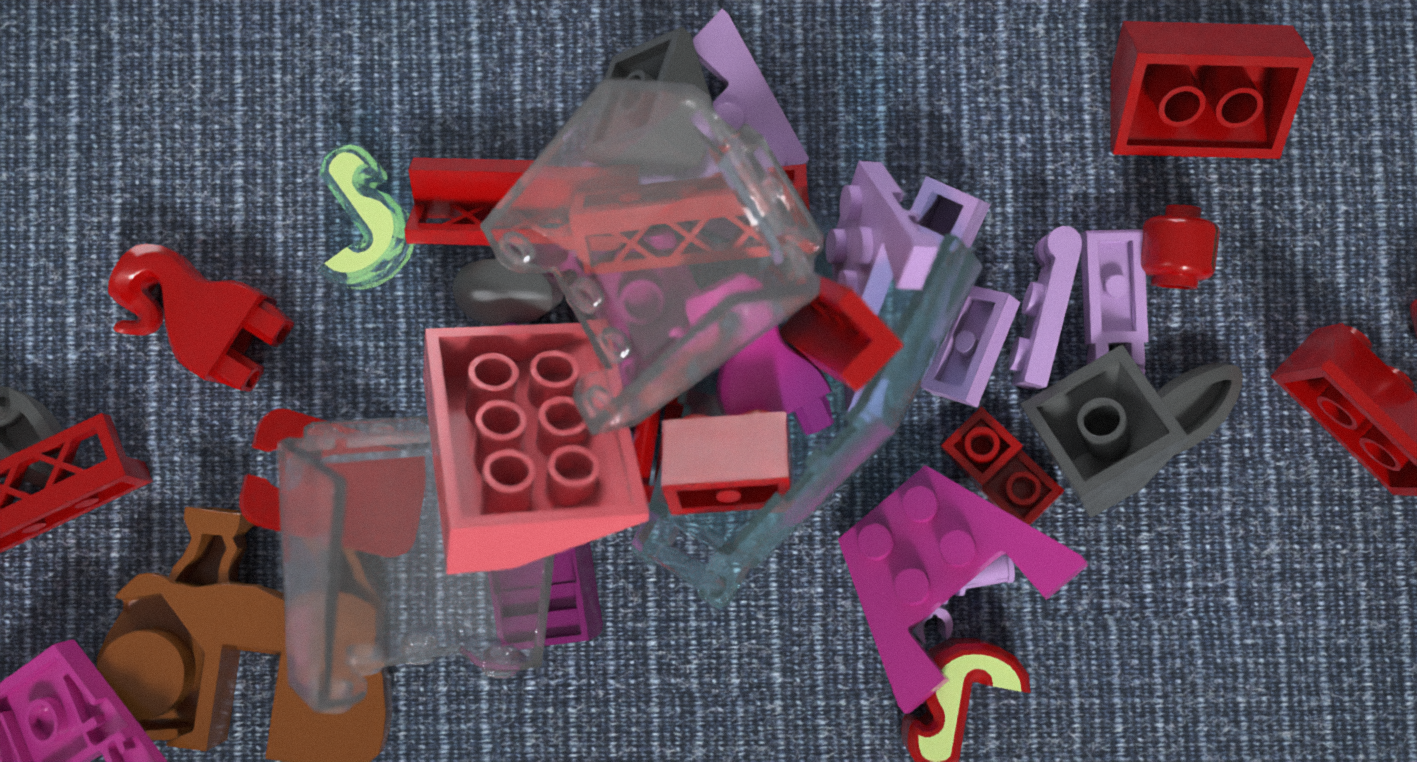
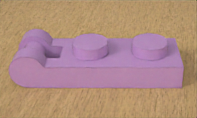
[1008,226,1082,391]

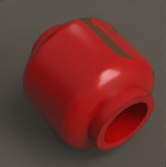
[1141,204,1220,290]

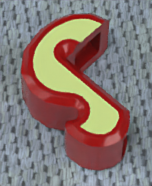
[901,638,1031,762]

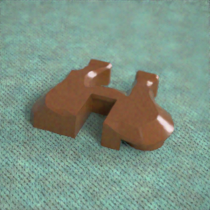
[97,506,393,762]

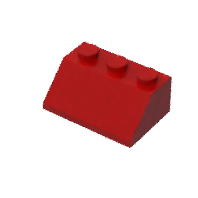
[1110,21,1315,159]
[1270,323,1417,496]

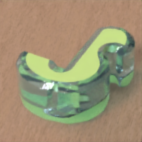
[317,144,415,290]

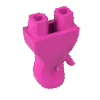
[670,272,834,436]

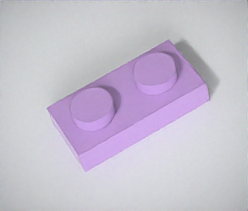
[921,284,1020,408]

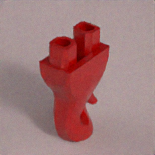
[108,243,295,392]

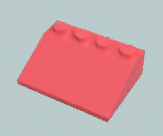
[423,322,650,574]

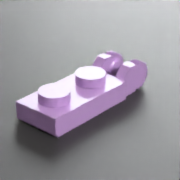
[1080,229,1149,375]

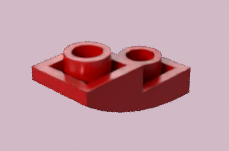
[941,406,1065,525]

